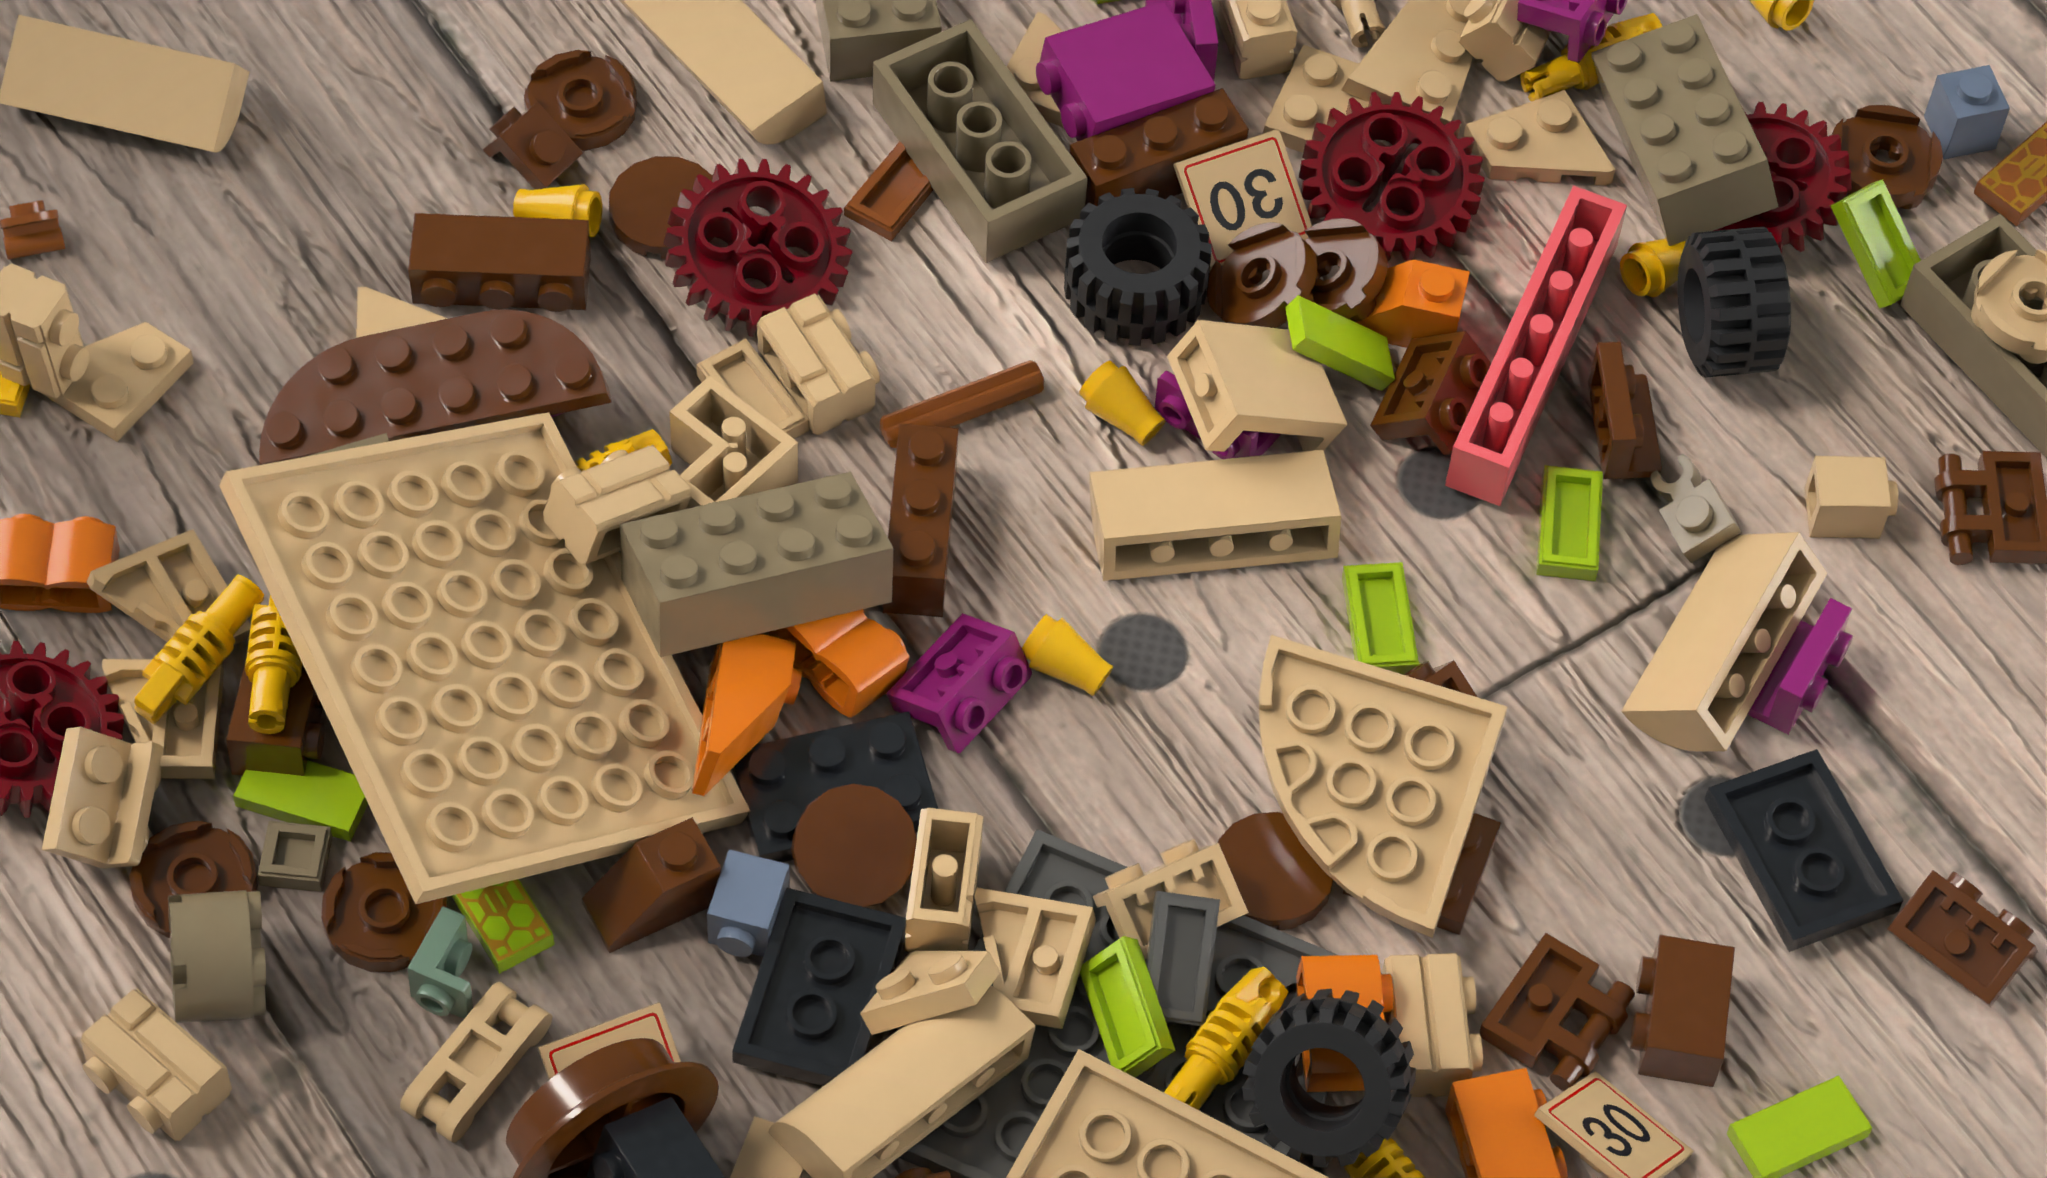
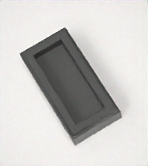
[1146,891,1220,1027]

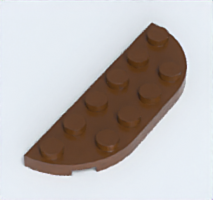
[259,310,612,465]

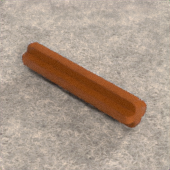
[880,360,1045,448]

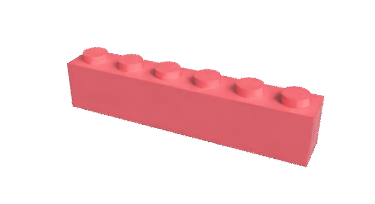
[1445,185,1627,506]

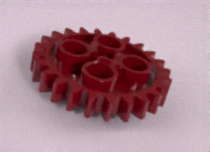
[1298,92,1485,263]
[1713,102,1852,256]
[663,158,852,337]
[0,640,124,818]

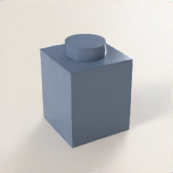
[1924,65,2010,160]
[707,849,790,957]

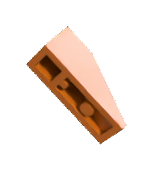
[692,634,802,796]

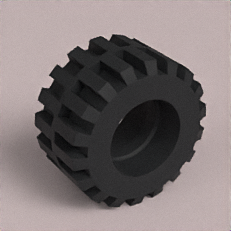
[1064,188,1212,346]
[1677,227,1791,378]
[1242,989,1416,1168]

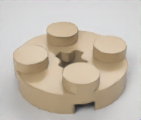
[1971,249,2047,364]

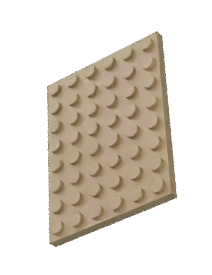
[219,412,750,904]

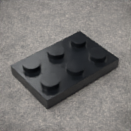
[732,711,938,863]
[1704,749,1904,952]
[732,888,906,1086]

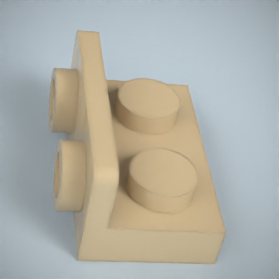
[42,727,163,869]
[1092,838,1249,959]

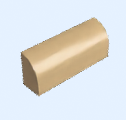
[619,0,827,145]
[0,15,250,153]
[1089,450,1341,581]
[1621,532,1828,751]
[768,986,1036,1178]

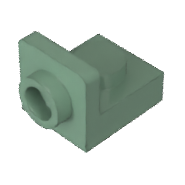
[407,906,473,1019]

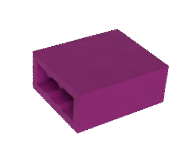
[1036,1,1216,141]

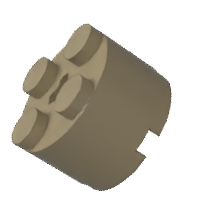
[168,890,266,1023]

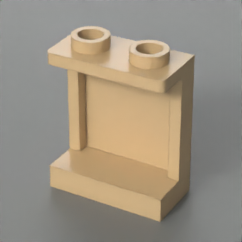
[1167,320,1348,452]

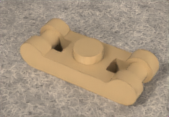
[400,982,553,1143]

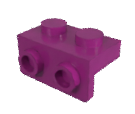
[1747,598,1853,735]

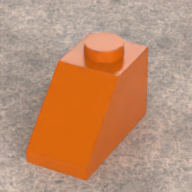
[1356,259,1470,348]

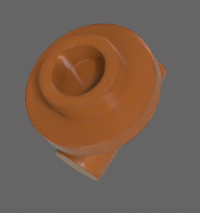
[0,200,66,260]

